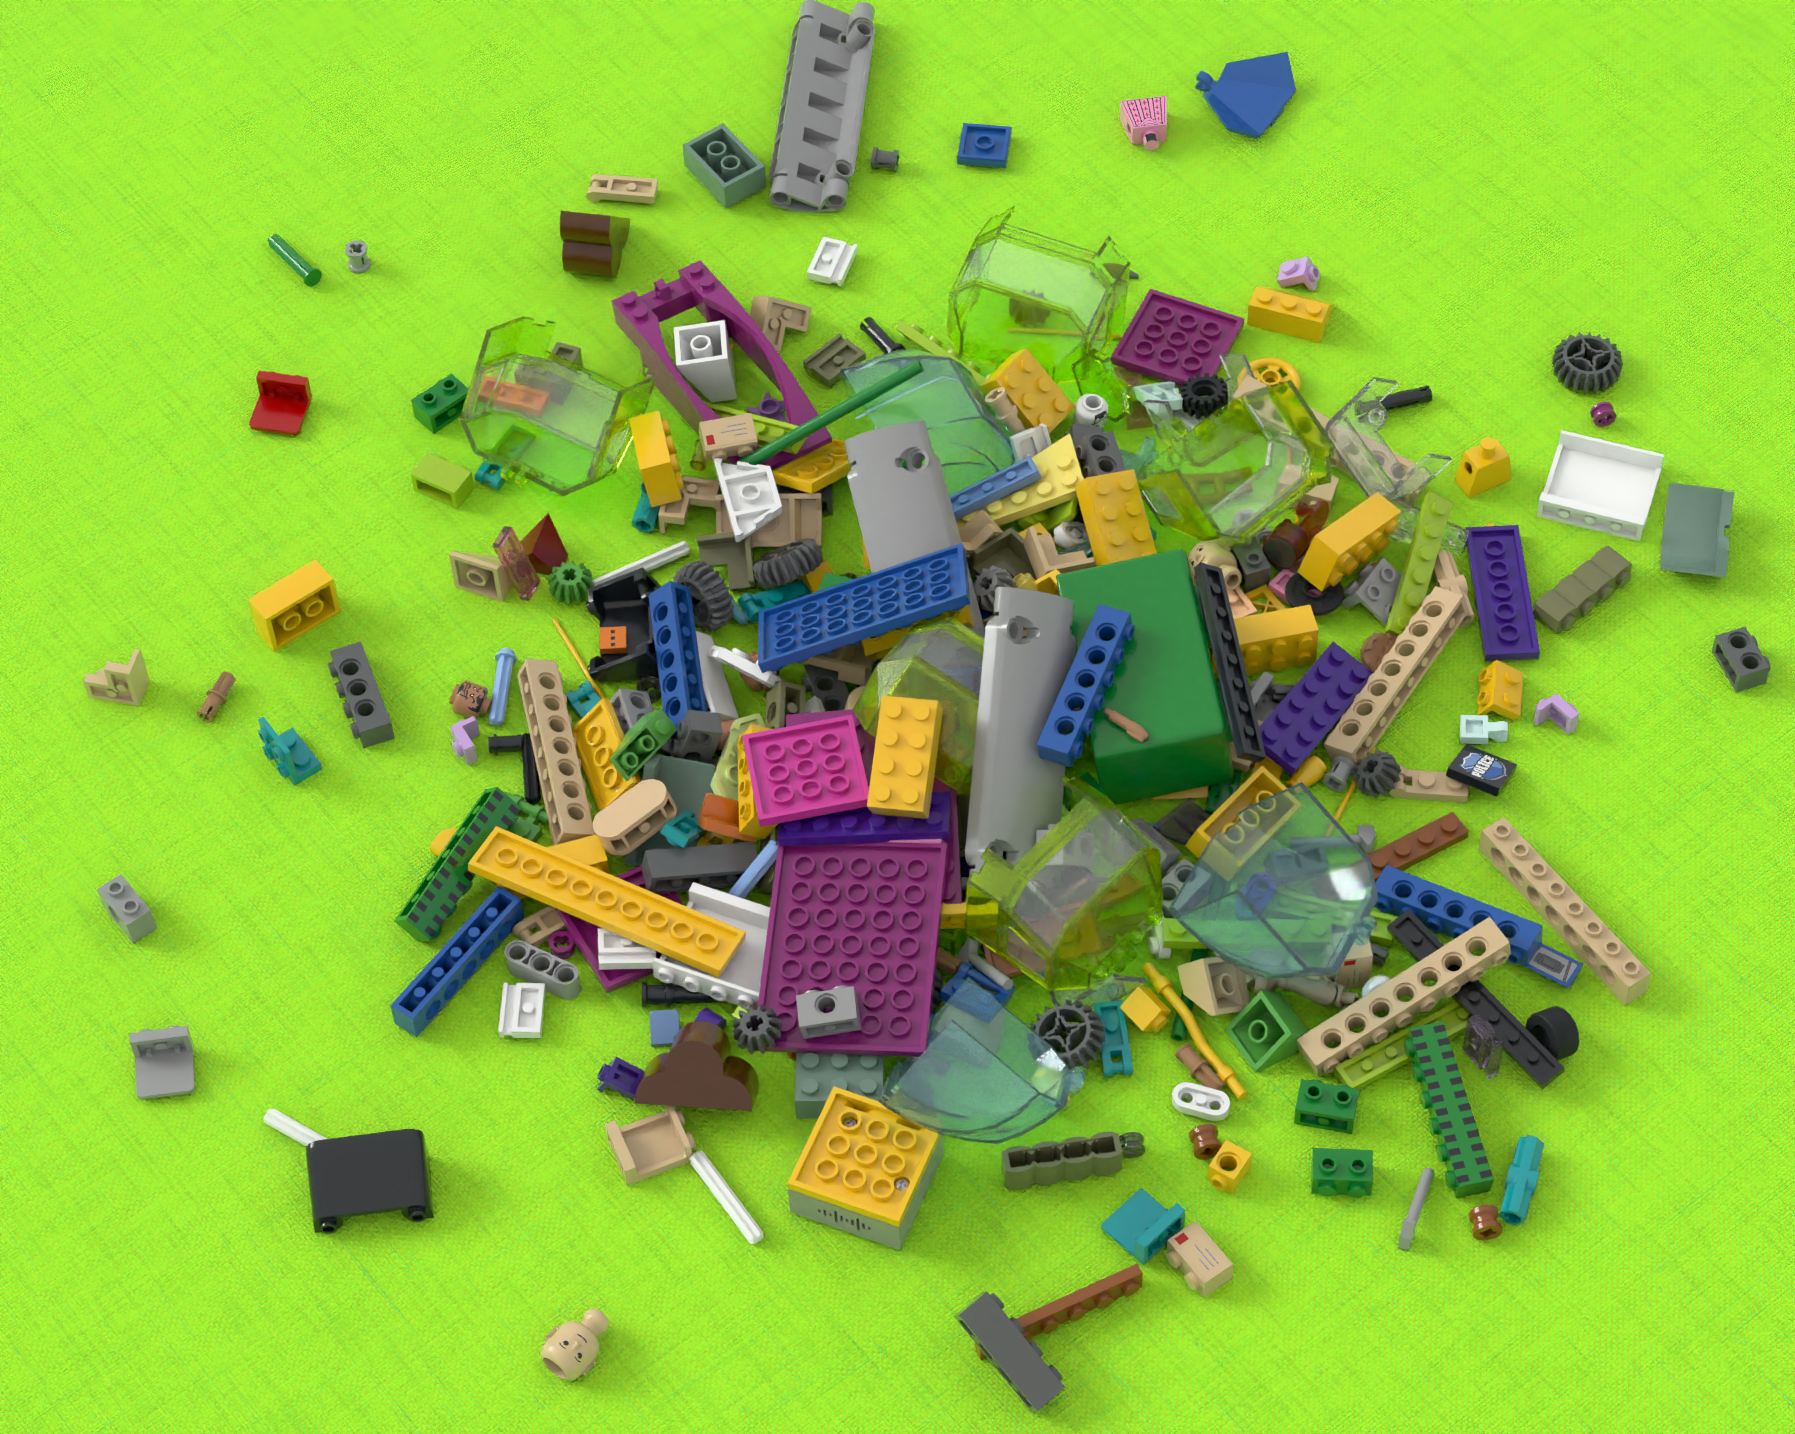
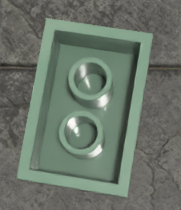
[683,124,766,208]
[795,1052,885,1119]

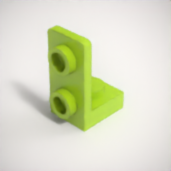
[1018,497,1078,534]

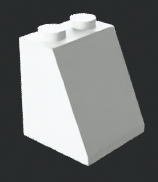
[674,320,737,403]

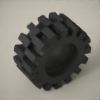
[1181,373,1228,420]

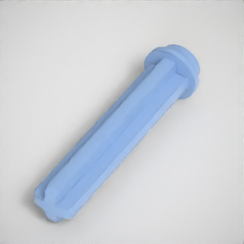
[488,648,517,727]
[728,840,778,899]

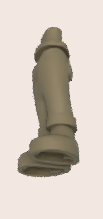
[1254,962,1359,1008]

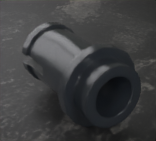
[488,734,522,755]

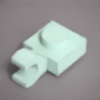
[1460,715,1508,744]

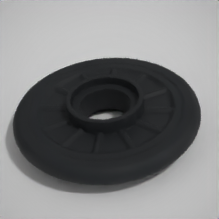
[1285,573,1344,616]

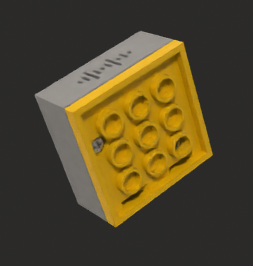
[787,1086,945,1250]

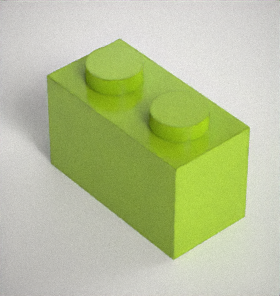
[411,453,474,510]

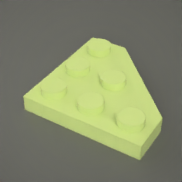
[710,713,765,801]

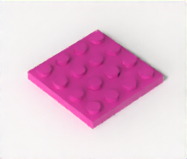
[742,714,869,827]

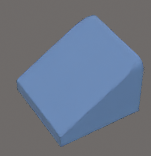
[650,1010,680,1047]

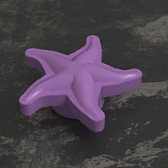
[747,392,787,423]

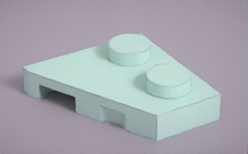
[1131,381,1183,414]

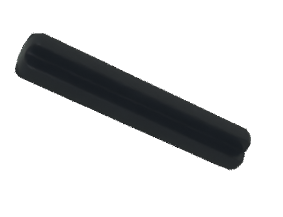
[521,733,540,804]

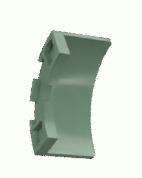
[1660,483,1734,577]
[625,754,715,867]

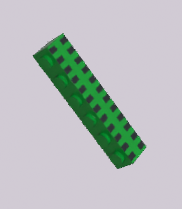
[394,787,521,942]
[1404,1021,1494,1198]

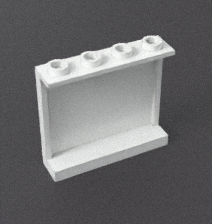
[1536,430,1664,542]
[653,882,770,1010]

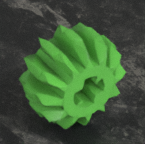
[548,560,593,606]

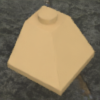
[449,551,517,602]
[1177,954,1251,1016]

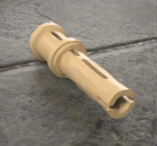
[985,387,1027,436]

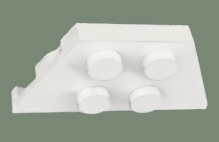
[714,458,783,542]
[707,645,784,688]

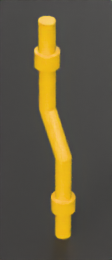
[1142,962,1248,1100]

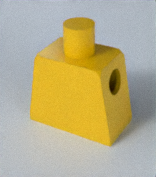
[1455,437,1511,498]

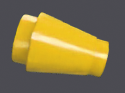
[1286,755,1327,794]

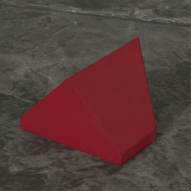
[511,513,568,575]

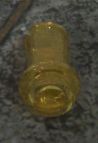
[690,438,707,471]

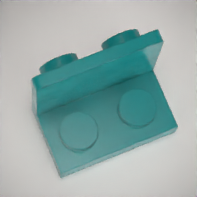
[258,717,322,786]
[1101,1189,1186,1265]

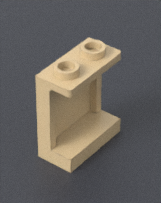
[605,1105,696,1186]

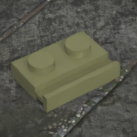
[803,333,866,387]

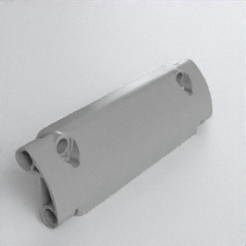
[769,0,875,213]
[844,421,985,710]
[965,587,1076,902]

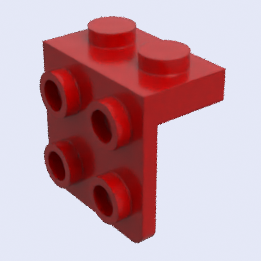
[249,371,312,436]

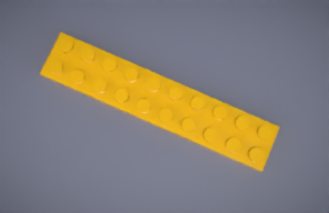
[468,826,746,978]

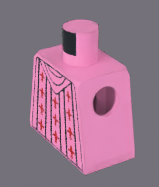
[1120,96,1167,151]

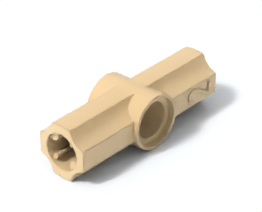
[1432,550,1474,628]

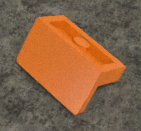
[697,793,757,843]

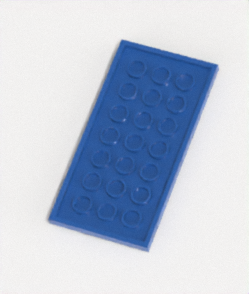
[758,543,970,673]

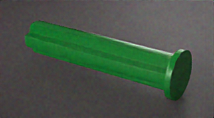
[268,234,322,287]

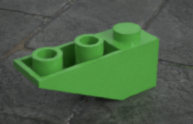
[609,709,678,781]

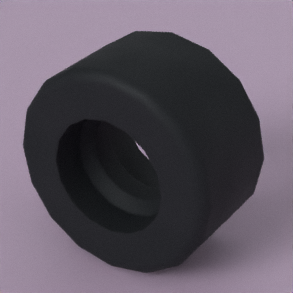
[1525,1006,1579,1061]

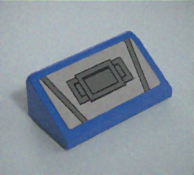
[1519,943,1583,989]

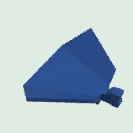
[1196,52,1296,138]

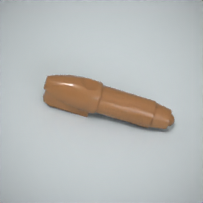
[1103,708,1149,743]

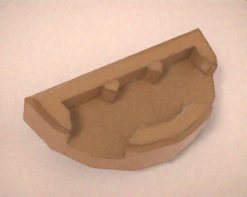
[1360,632,1397,673]

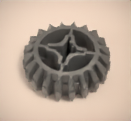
[1552,332,1623,395]
[752,538,823,588]
[673,561,734,632]
[1027,999,1106,1077]

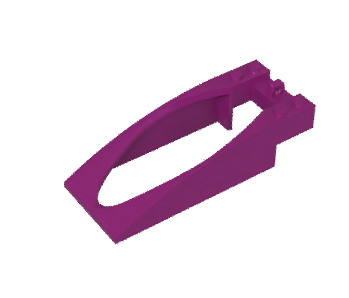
[612,260,832,470]

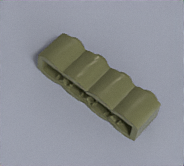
[1533,546,1632,634]
[1002,1132,1122,1190]

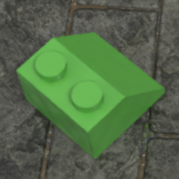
[1225,990,1308,1073]

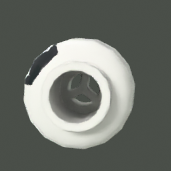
[1073,394,1109,428]

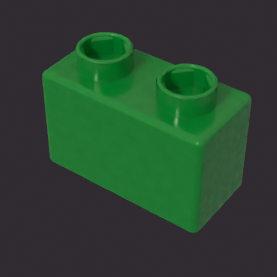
[1056,549,1234,806]

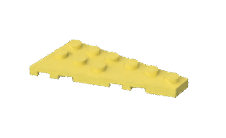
[956,433,1084,530]

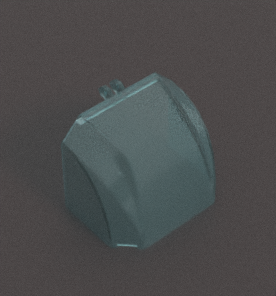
[840,349,1015,496]
[1169,782,1378,978]
[878,976,1085,1144]

